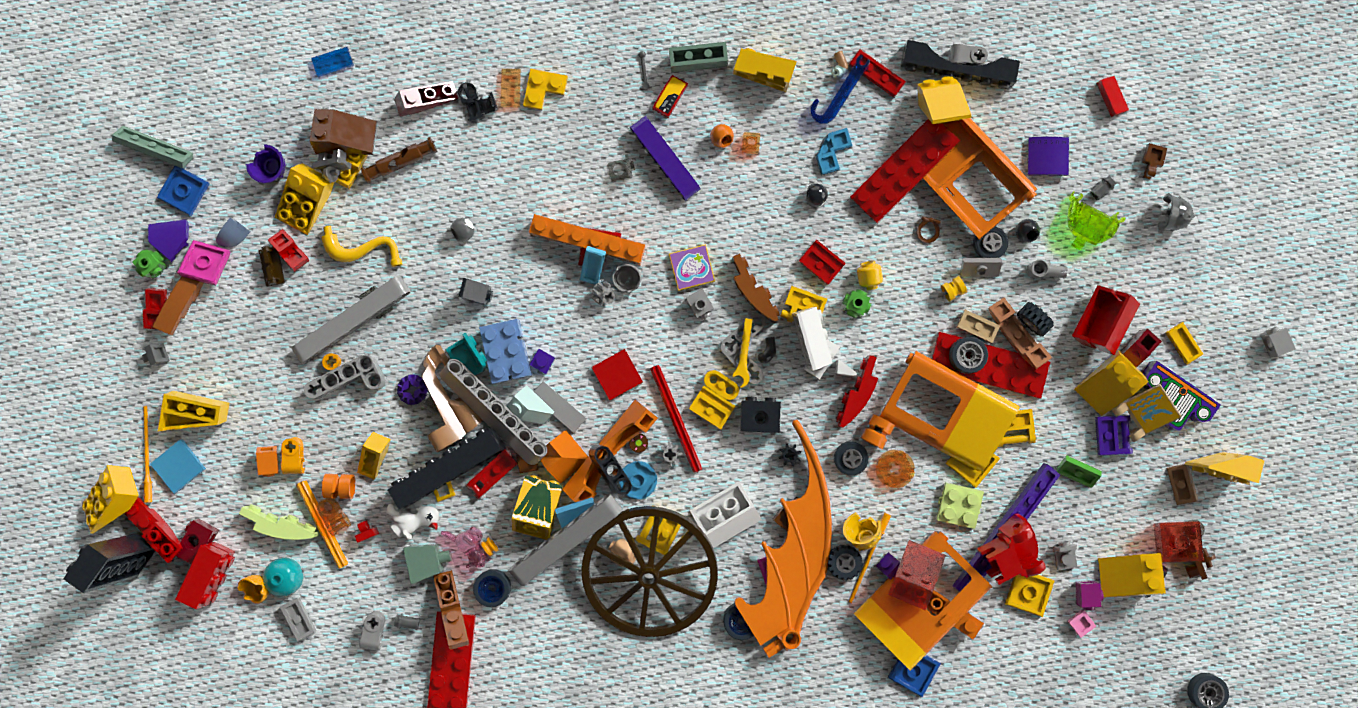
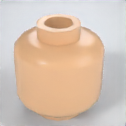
[608,538,636,568]

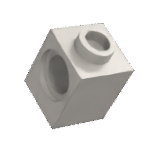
[1261,327,1296,357]

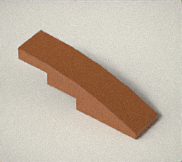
[153,276,204,335]

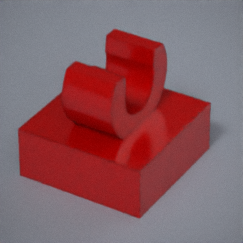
[355,520,379,543]

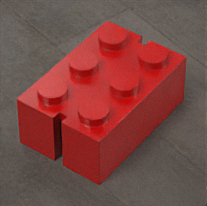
[1072,285,1140,355]
[175,542,235,610]

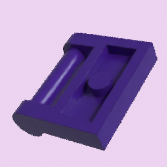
[1095,415,1133,455]

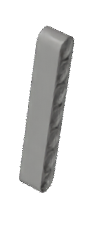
[291,275,411,365]
[440,359,547,465]
[509,494,623,586]

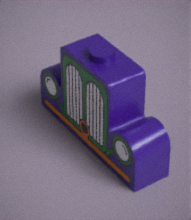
[1142,361,1221,431]

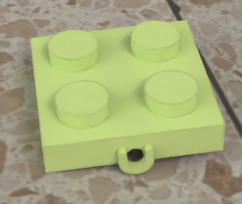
[937,482,984,529]

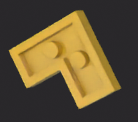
[523,69,568,110]

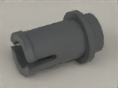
[1090,176,1116,200]
[394,613,420,630]

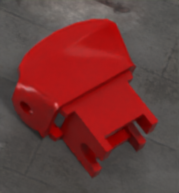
[977,514,1046,585]

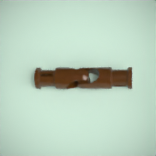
[361,137,438,184]

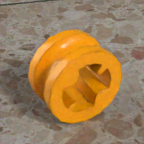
[322,353,341,370]
[481,537,499,557]

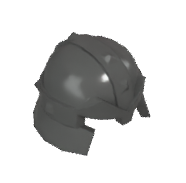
[1158,193,1195,232]

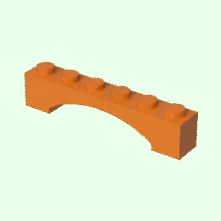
[529,214,646,266]
[562,399,658,502]

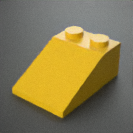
[917,77,971,124]
[1074,350,1148,416]
[1098,553,1166,597]

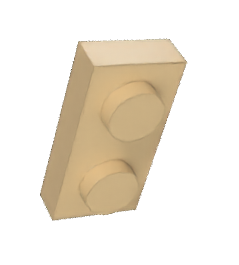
[956,310,1000,343]

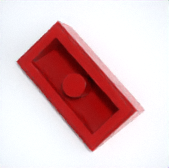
[1096,76,1129,118]

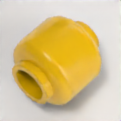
[857,261,883,290]

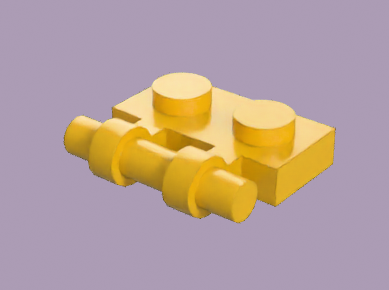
[780,286,827,323]

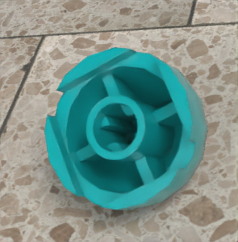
[262,557,304,597]

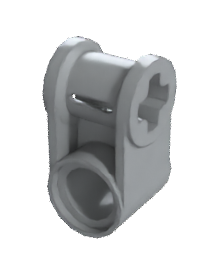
[949,44,988,66]
[359,611,385,651]

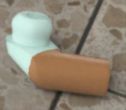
[832,51,848,79]

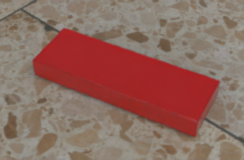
[848,49,906,98]

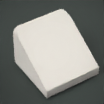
[835,360,857,377]

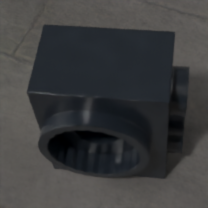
[740,397,781,433]

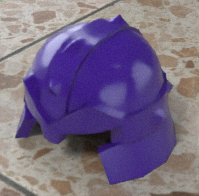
[246,144,287,183]

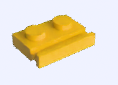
[689,385,736,429]

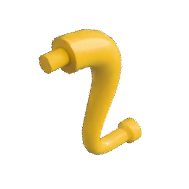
[321,226,403,267]

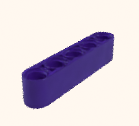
[630,116,701,201]

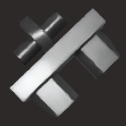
[311,149,351,183]

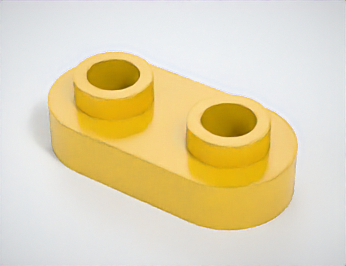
[704,370,739,400]

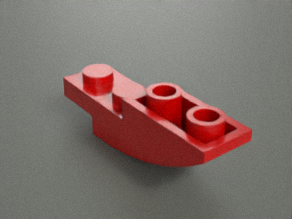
[836,355,879,428]
[124,497,183,563]

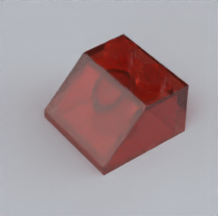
[1153,521,1204,562]

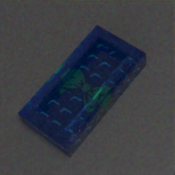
[311,47,354,77]

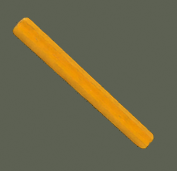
[296,480,348,569]

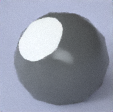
[450,218,474,242]

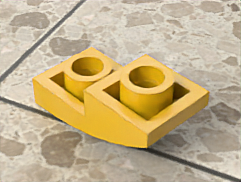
[335,155,368,189]

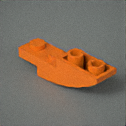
[909,579,984,640]

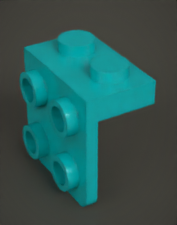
[445,332,487,376]

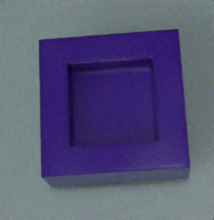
[529,349,556,374]
[876,552,904,580]

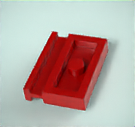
[798,239,846,285]

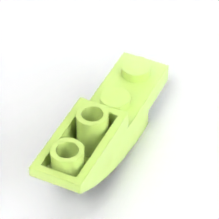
[239,504,320,540]

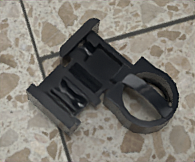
[458,82,499,123]

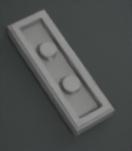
[534,381,587,433]

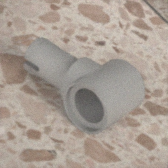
[1026,260,1068,279]

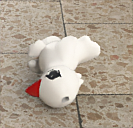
[386,504,439,540]

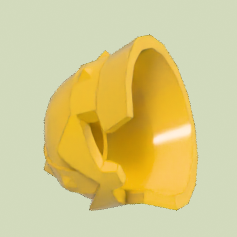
[843,512,881,551]

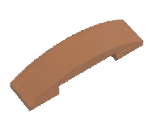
[988,298,1052,369]

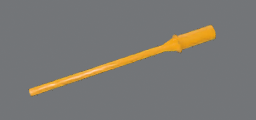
[142,406,153,503]
[848,512,891,603]

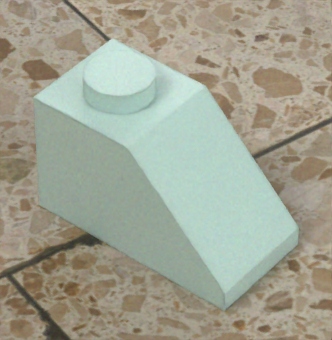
[506,386,554,424]

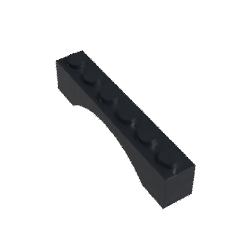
[900,40,1020,89]

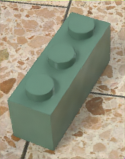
[669,42,728,73]

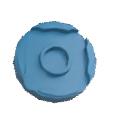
[619,461,657,499]

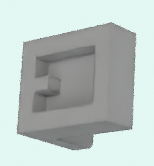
[1053,541,1077,570]

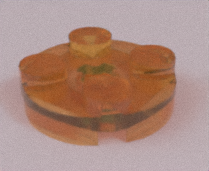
[875,450,915,488]

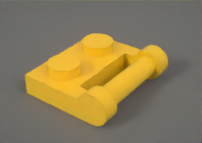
[998,409,1036,447]
[635,505,681,555]

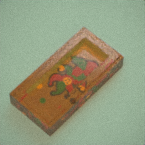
[501,69,521,108]

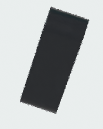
[589,444,632,495]

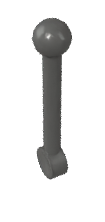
[638,51,650,90]

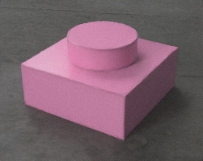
[1067,610,1096,638]

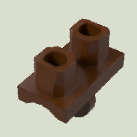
[1179,541,1216,580]

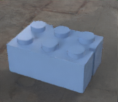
[479,319,532,384]

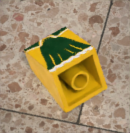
[511,475,563,540]

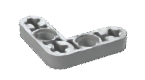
[720,313,766,384]

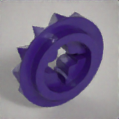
[397,374,428,405]

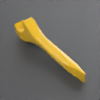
[732,318,753,388]

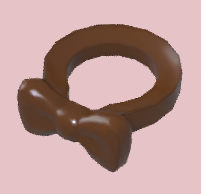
[917,216,941,243]

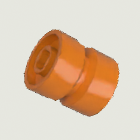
[860,414,895,450]
[322,474,356,499]

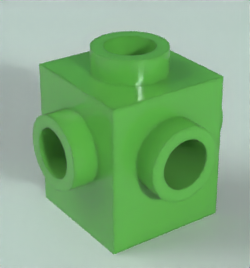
[132,249,168,279]
[842,289,871,318]

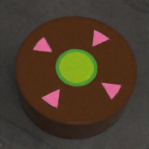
[629,433,648,453]

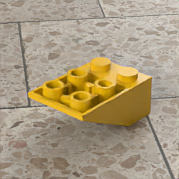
[274,163,335,235]
[1185,452,1265,485]
[82,465,139,534]

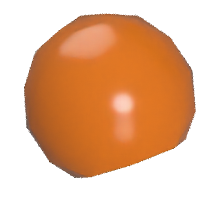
[710,124,734,148]

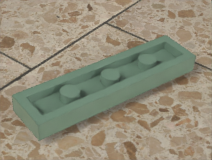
[112,126,193,168]

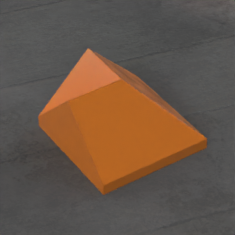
[540,430,588,484]

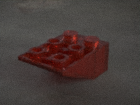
[887,540,946,611]

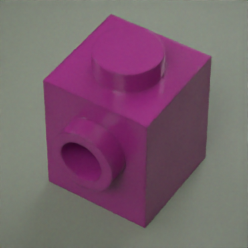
[1075,581,1104,611]

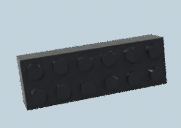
[387,428,506,510]
[63,533,156,593]

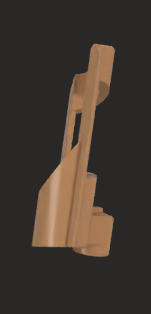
[421,344,483,453]

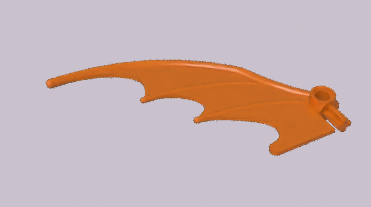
[734,420,832,658]

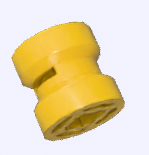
[941,276,967,302]

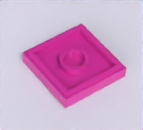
[177,240,231,286]

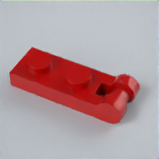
[465,449,518,500]

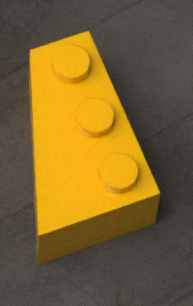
[733,48,797,92]
[157,391,230,432]

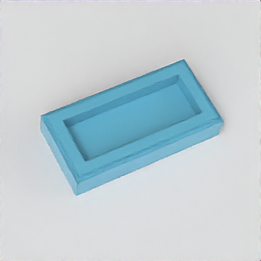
[579,246,606,285]

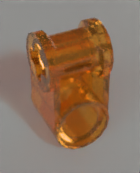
[317,498,351,536]

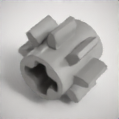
[592,281,615,306]
[658,442,682,467]

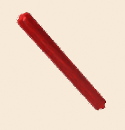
[650,365,702,473]

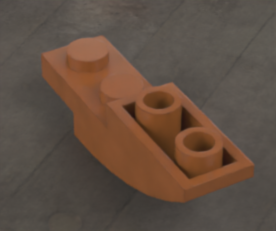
[732,253,780,323]
[433,570,469,650]

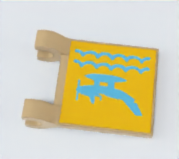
[1112,384,1182,442]

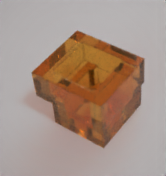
[742,132,760,154]

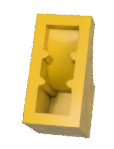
[357,432,391,480]

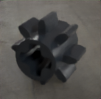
[778,443,802,466]

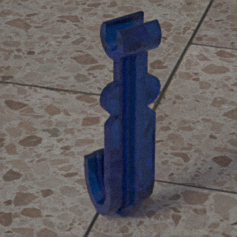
[811,55,870,124]

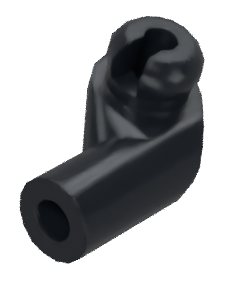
[757,337,776,363]

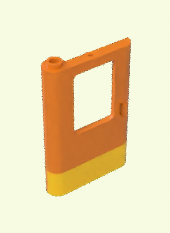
[854,531,992,671]

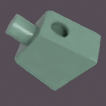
[403,544,452,584]

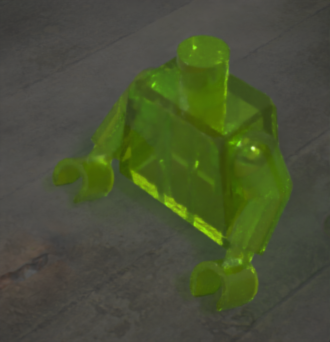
[1067,191,1126,251]

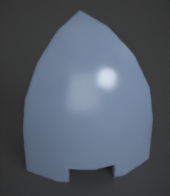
[216,218,251,248]

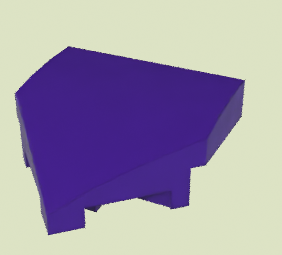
[148,219,189,262]

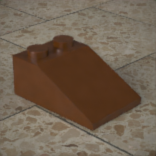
[310,109,377,155]

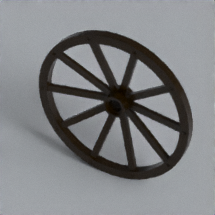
[581,506,718,637]

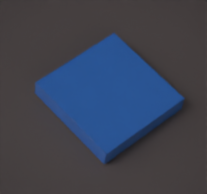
[157,166,210,216]
[888,655,941,697]

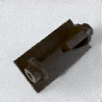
[259,246,285,287]

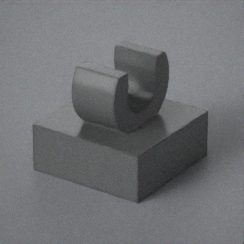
[142,343,170,365]

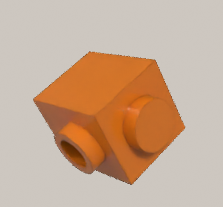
[256,446,279,477]

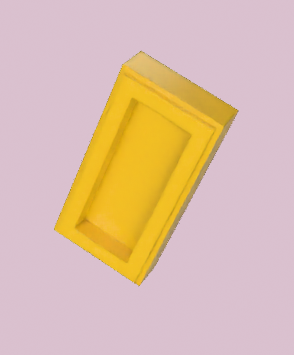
[1165,322,1203,365]

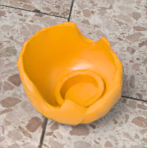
[237,575,269,604]

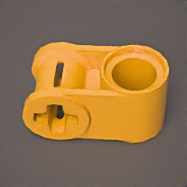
[281,437,305,474]

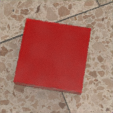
[592,349,643,400]

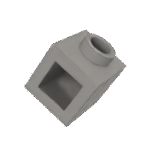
[686,288,714,320]

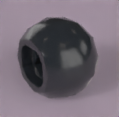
[806,183,828,208]
[1015,219,1040,243]

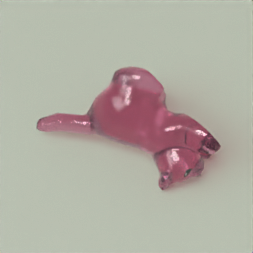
[441,527,491,568]

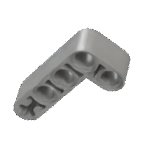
[304,355,386,399]

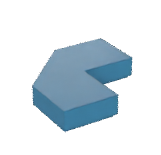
[816,128,853,175]

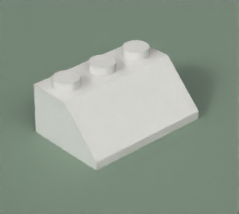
[792,307,834,371]
[690,482,762,548]

